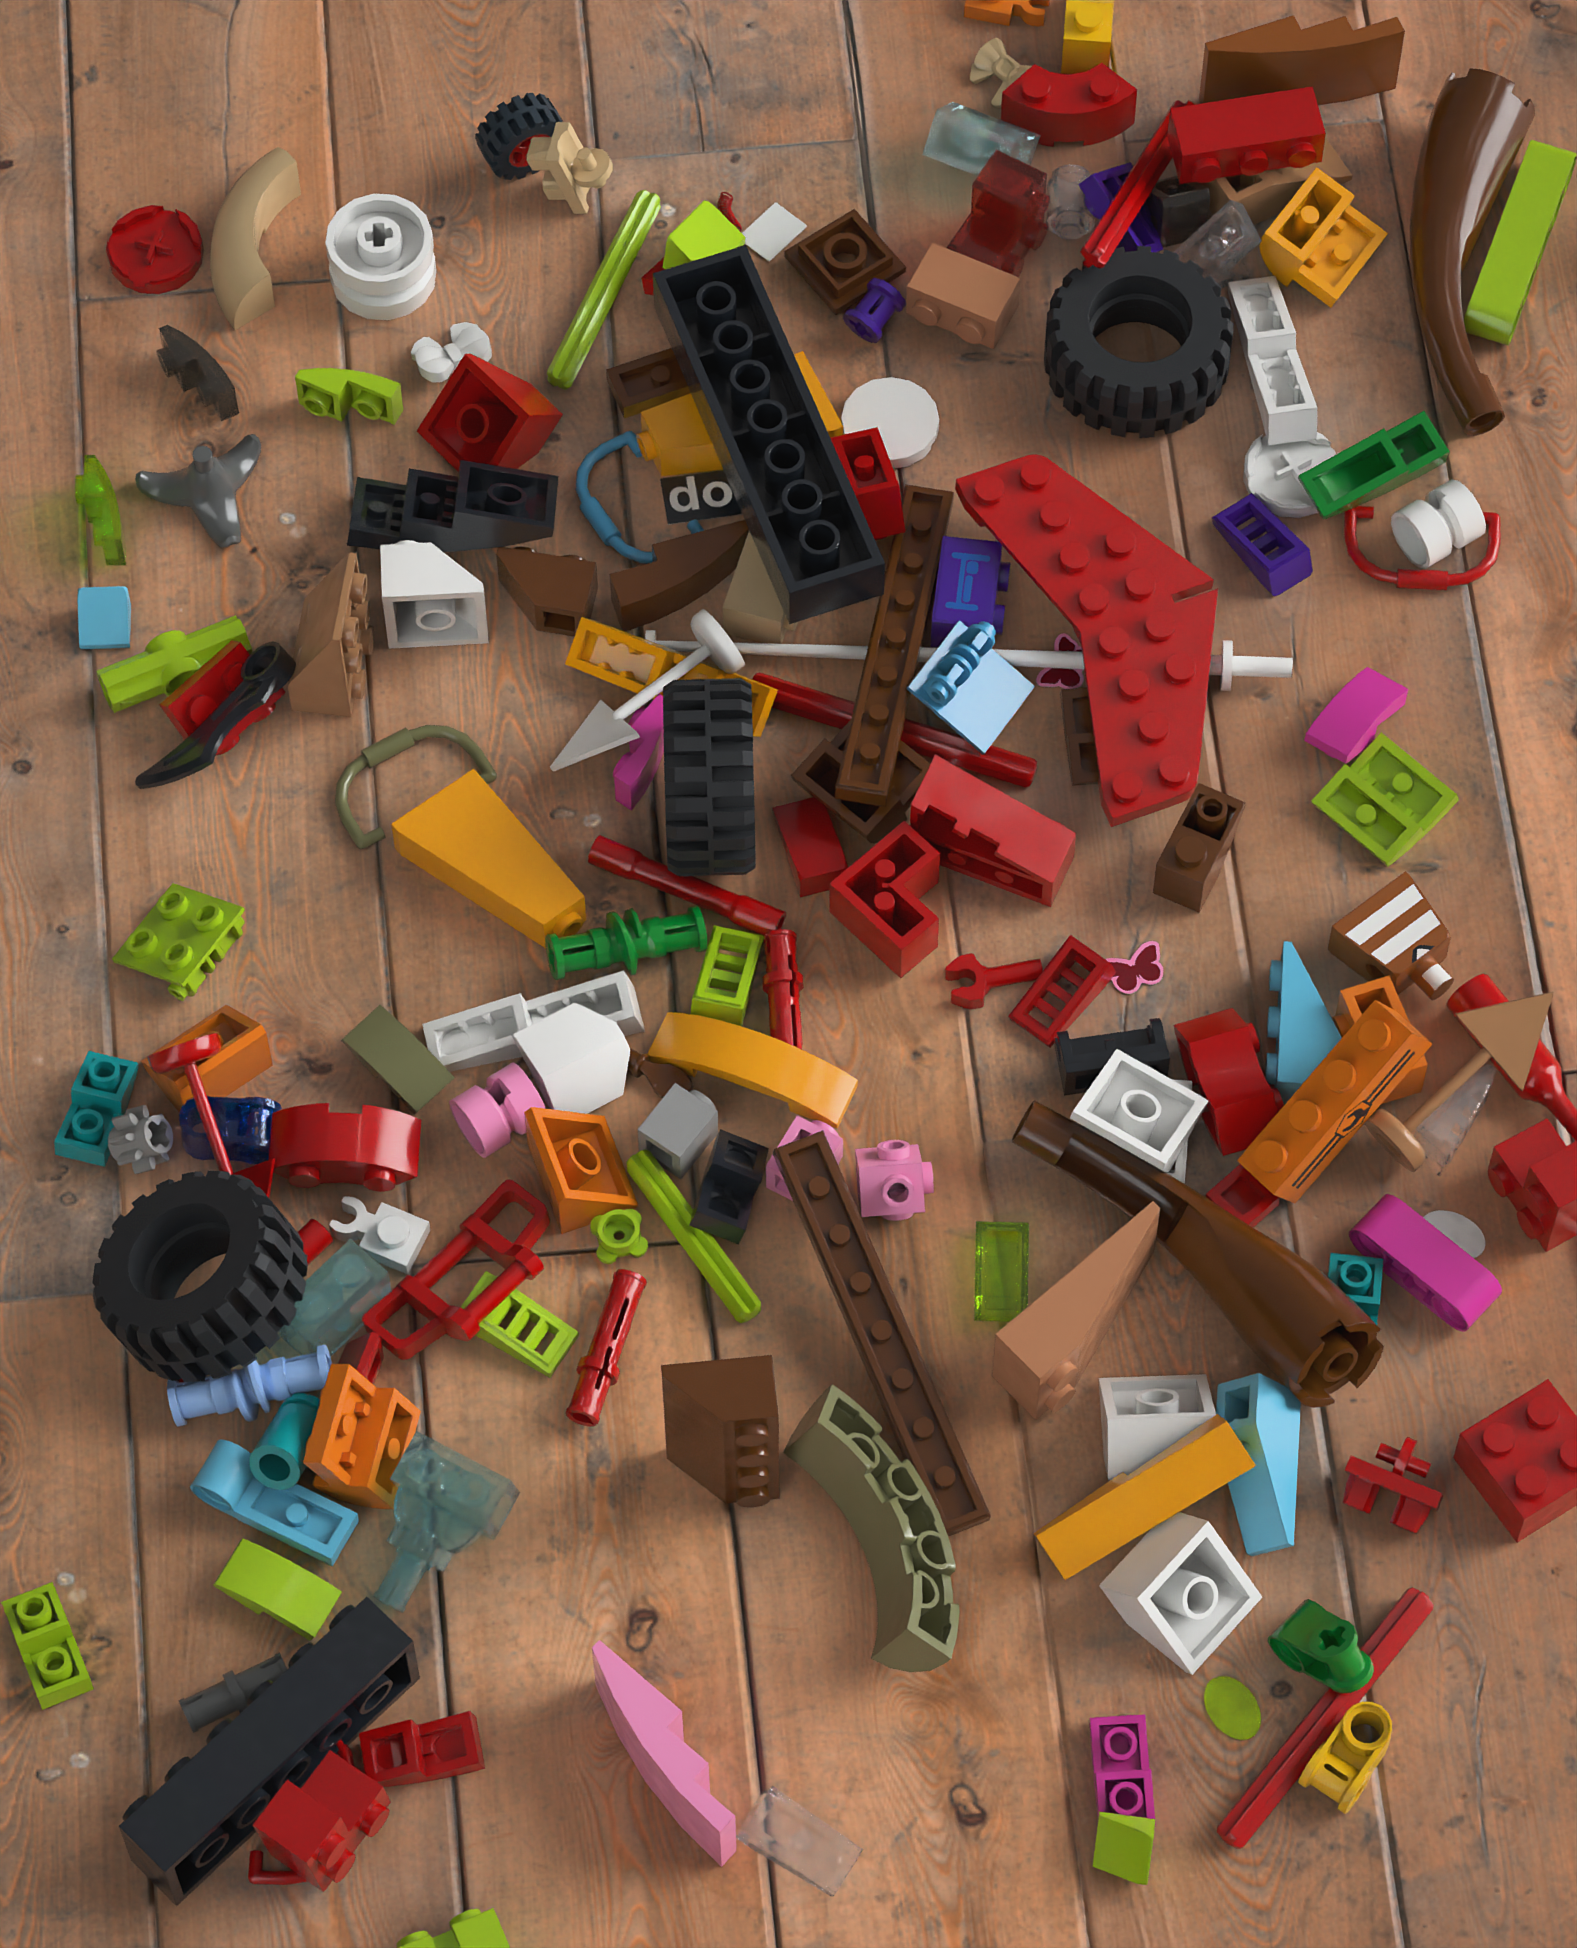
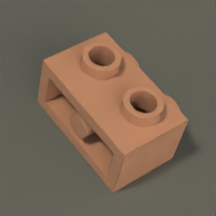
[906,242,1020,349]

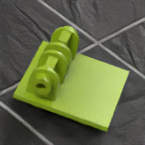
[112,883,245,1001]

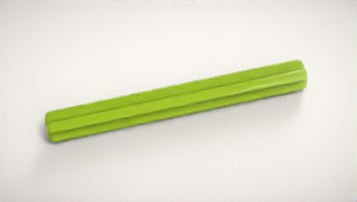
[547,190,661,389]

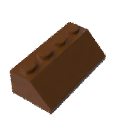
[661,1355,780,1508]

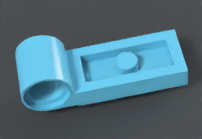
[190,1439,359,1567]

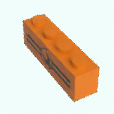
[1237,1000,1432,1204]

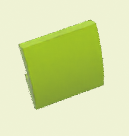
[1311,732,1459,867]

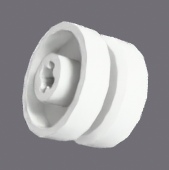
[325,194,436,320]

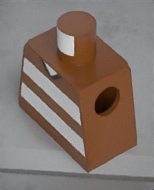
[1328,871,1454,1000]

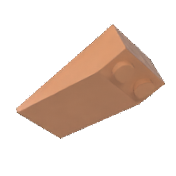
[992,1201,1160,1420]

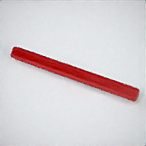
[1080,100,1195,269]
[752,672,1037,787]
[1217,1587,1434,1849]

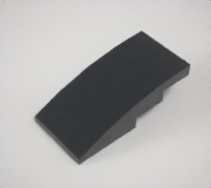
[347,460,559,552]

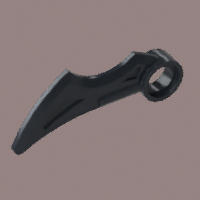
[135,641,296,789]

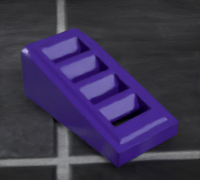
[1212,493,1313,596]

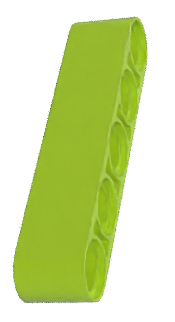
[1464,140,1577,346]

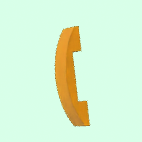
[647,1012,858,1129]

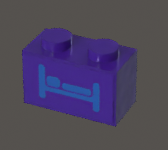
[931,536,1011,648]

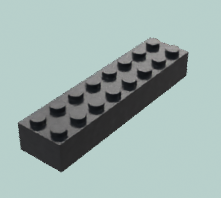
[653,245,885,624]

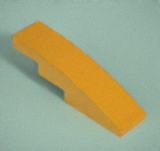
[565,617,778,737]

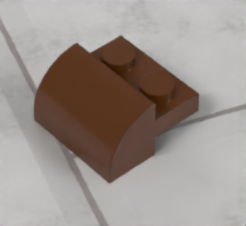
[791,720,930,843]

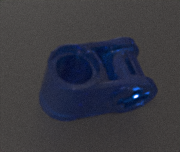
[179,1096,282,1164]

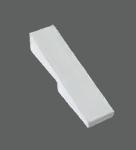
[1228,276,1317,445]
[422,970,645,1072]

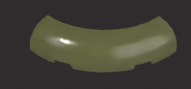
[783,1384,960,1672]

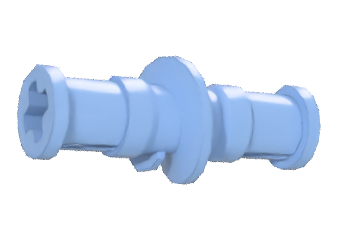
[167,1345,332,1427]

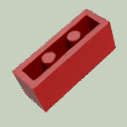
[1167,86,1326,184]

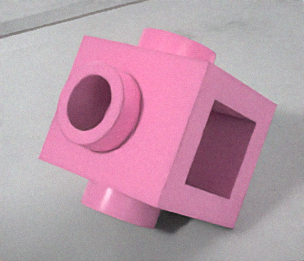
[855,1140,934,1221]

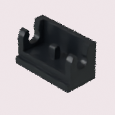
[1054,1018,1170,1096]

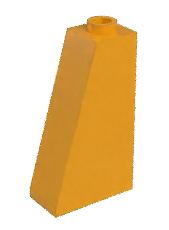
[636,351,843,477]
[391,768,587,949]

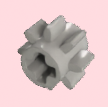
[108,1105,173,1174]

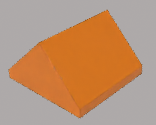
[141,1005,273,1122]
[524,1107,639,1234]

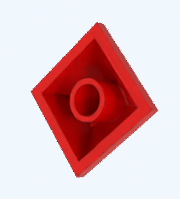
[416,354,563,472]

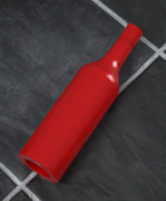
[1446,974,1577,1141]

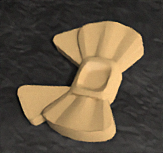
[970,38,1031,109]

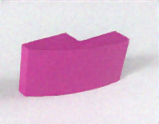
[1304,667,1408,764]
[613,694,664,811]
[1089,1714,1156,1825]

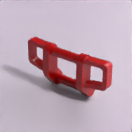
[362,1179,550,1360]

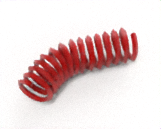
[717,192,742,232]

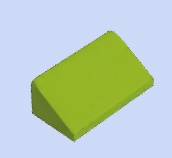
[663,200,746,269]

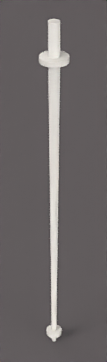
[645,630,1293,691]

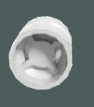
[1391,479,1486,569]

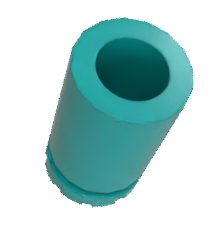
[249,1393,320,1490]

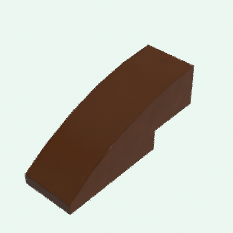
[609,520,749,632]

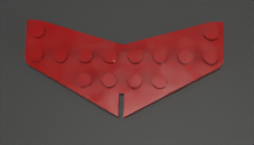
[955,454,1218,827]

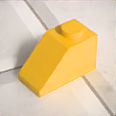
[1061,0,1114,74]

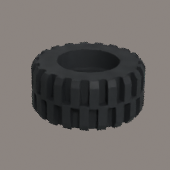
[1044,246,1234,438]
[663,678,756,876]
[92,1171,308,1382]

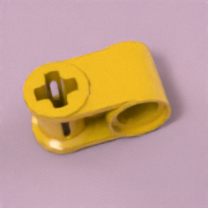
[1298,1702,1392,1814]

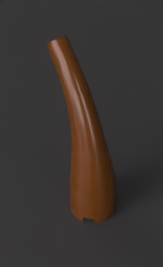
[1410,68,1535,436]
[1012,1100,1384,1408]

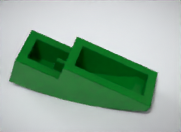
[1298,411,1450,520]

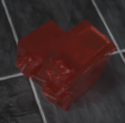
[947,149,1050,277]

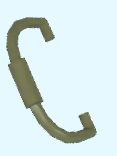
[335,725,497,849]

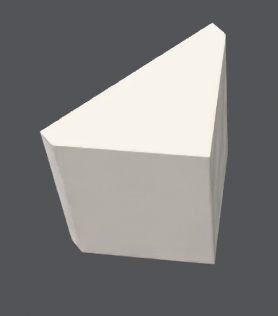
[1070,1049,1209,1172]

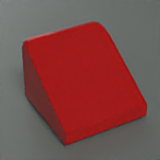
[338,1332,384,1384]

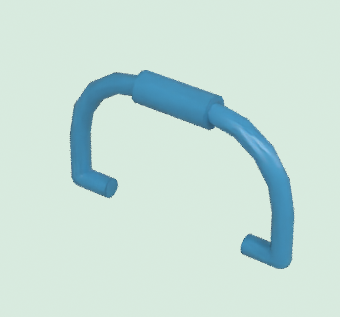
[575,431,704,564]

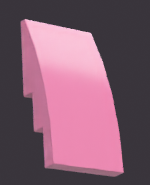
[592,1640,736,1867]

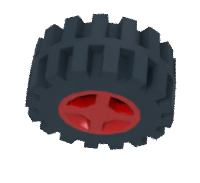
[475,93,563,180]

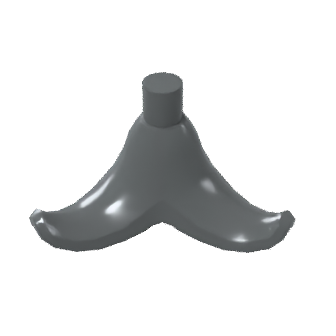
[135,434,261,548]

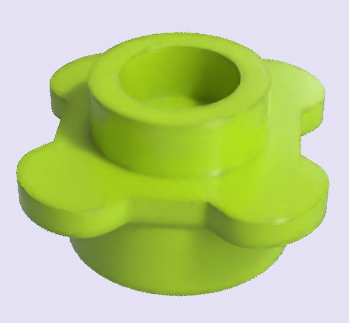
[590,1209,648,1264]

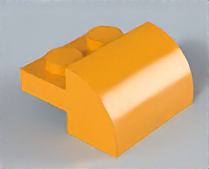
[1260,167,1388,308]

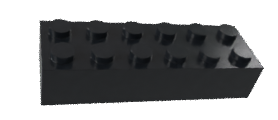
[119,1597,420,1906]

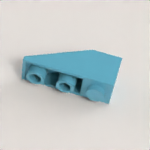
[1265,941,1342,1105]
[1216,1373,1301,1556]

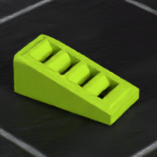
[691,925,764,1026]
[461,1271,579,1378]

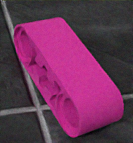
[1349,1194,1502,1332]

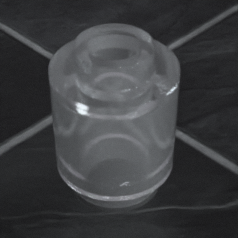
[1046,165,1095,240]

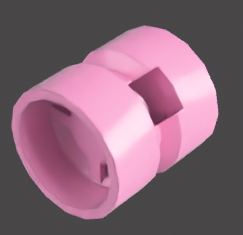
[449,1062,546,1158]

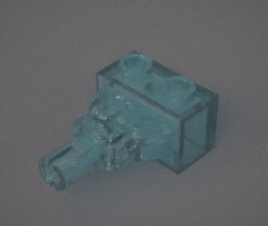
[373,1431,520,1613]

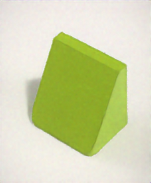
[1093,1812,1155,1885]

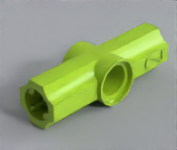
[96,615,253,713]

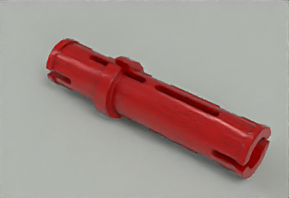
[762,929,804,1050]
[565,1269,647,1427]

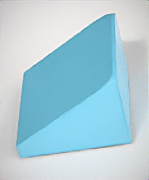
[77,586,131,649]

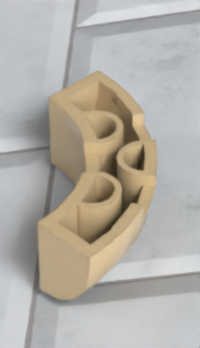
[210,147,301,330]

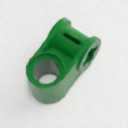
[1268,1599,1374,1693]

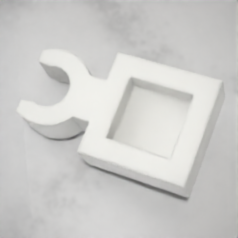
[329,1196,430,1274]

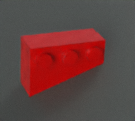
[910,755,1076,907]

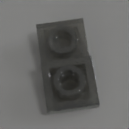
[156,325,239,421]

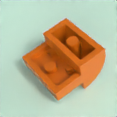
[303,1364,421,1509]

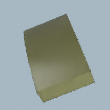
[341,1005,455,1115]

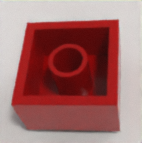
[1453,1379,1577,1543]

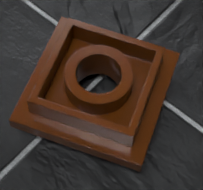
[784,209,906,315]

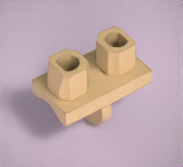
[527,122,613,214]

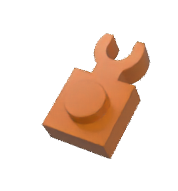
[964,0,1050,27]

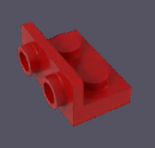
[159,640,286,755]

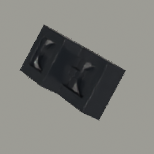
[689,1129,769,1245]

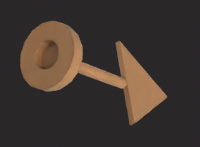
[1364,992,1554,1172]

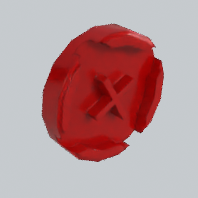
[106,205,204,294]

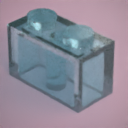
[922,102,1040,188]
[279,1239,391,1356]

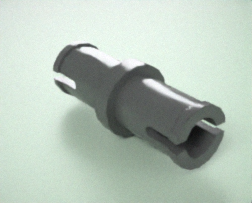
[179,1652,288,1733]

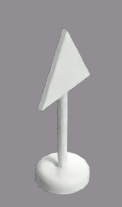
[550,609,745,772]

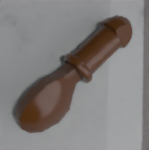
[627,1048,694,1098]

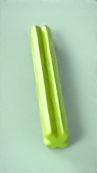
[626,1149,761,1323]

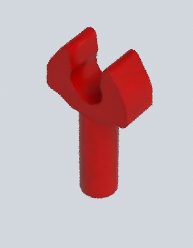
[945,953,1043,1009]

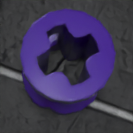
[843,278,906,343]

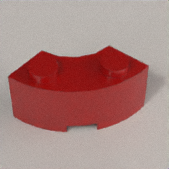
[1000,63,1138,147]
[1173,1008,1284,1156]
[269,1103,422,1192]

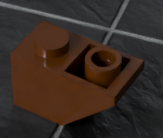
[496,546,598,637]
[1153,783,1245,913]

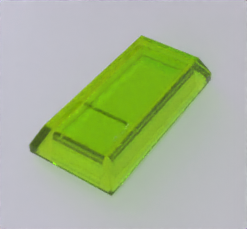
[974,1221,1029,1322]

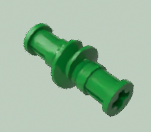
[545,906,708,980]

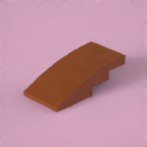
[1199,15,1405,105]

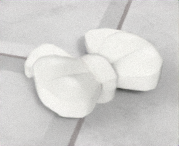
[411,322,492,382]

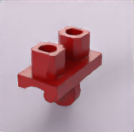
[1342,1437,1443,1534]

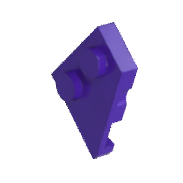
[1078,162,1163,253]

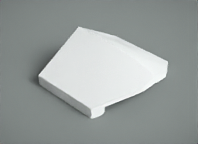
[511,1002,630,1114]

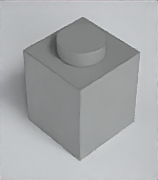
[637,1083,718,1179]

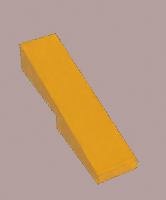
[1033,1414,1256,1580]

